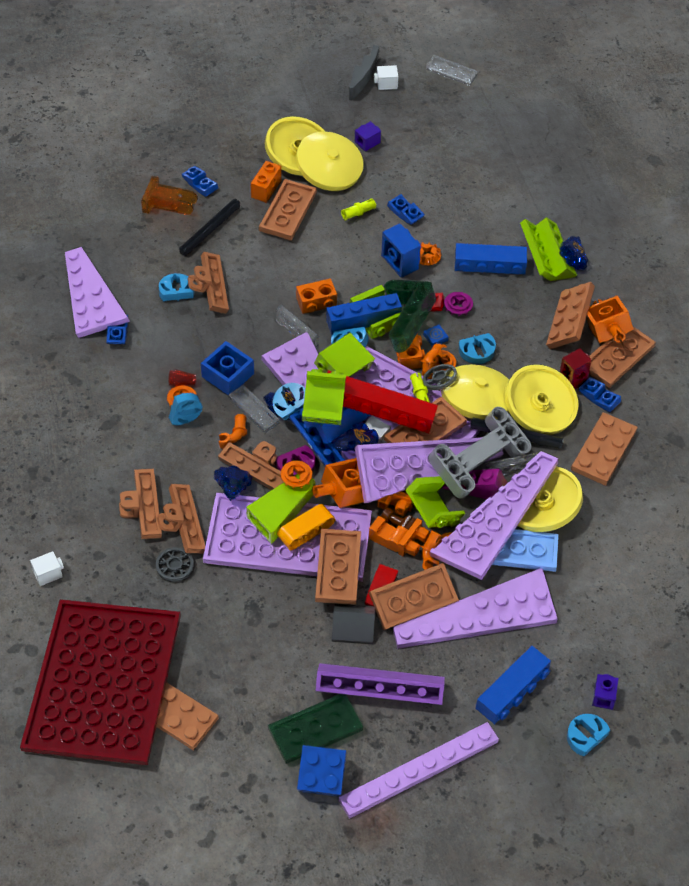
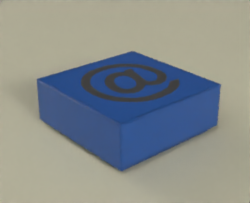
[423,325,449,347]

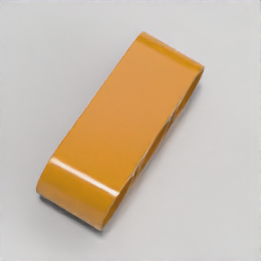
[277,504,335,550]

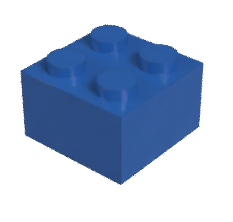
[381,223,421,278]
[201,341,254,396]
[297,745,347,796]

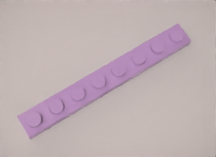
[339,722,499,819]

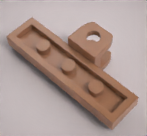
[188,252,229,314]
[218,441,284,490]
[119,469,162,539]
[157,484,205,554]

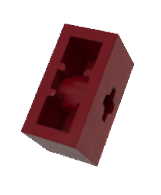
[560,348,592,390]

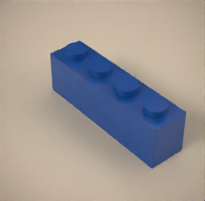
[454,243,527,275]
[326,293,402,335]
[476,646,551,725]

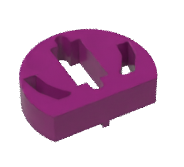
[276,445,315,476]

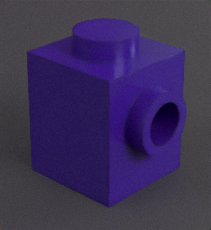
[354,121,381,151]
[592,674,619,710]

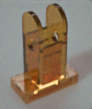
[141,176,198,215]

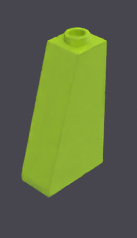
[246,474,315,544]

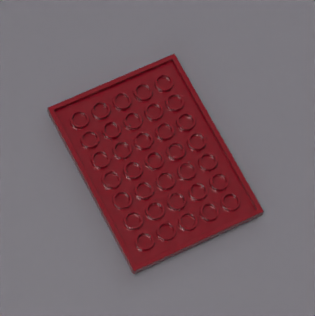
[20,599,181,765]

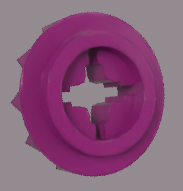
[444,292,473,316]

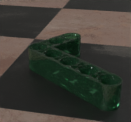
[384,280,436,353]

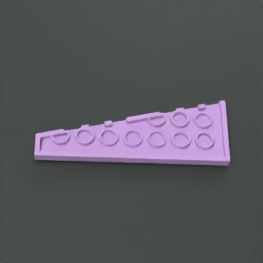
[261,332,362,460]
[355,437,503,503]

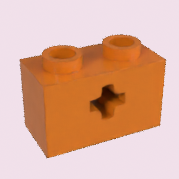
[251,161,282,203]

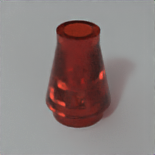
[169,369,196,387]

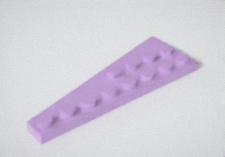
[430,451,558,580]
[393,569,557,649]

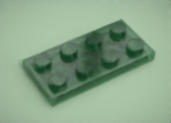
[268,694,363,764]

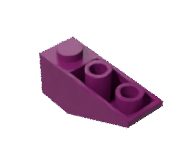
[442,469,508,499]

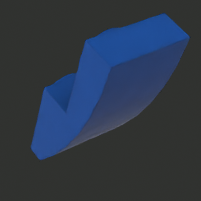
[182,166,219,197]
[387,194,425,225]
[107,315,129,344]
[579,377,621,412]

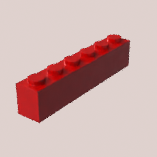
[327,370,438,434]

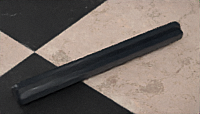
[179,199,240,256]
[470,417,563,449]

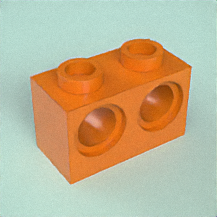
[296,278,337,314]
[394,328,425,369]

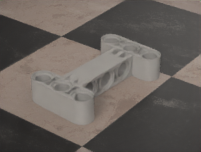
[428,406,531,499]

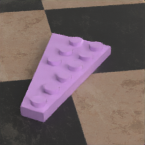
[65,247,130,338]

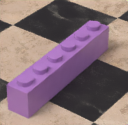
[316,663,445,705]

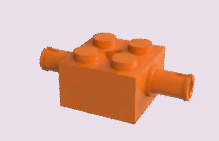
[586,296,634,343]
[312,458,364,508]

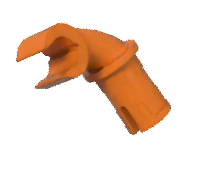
[421,343,447,379]
[218,414,247,449]
[421,530,443,570]

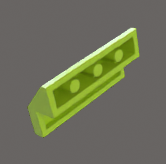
[520,217,577,281]

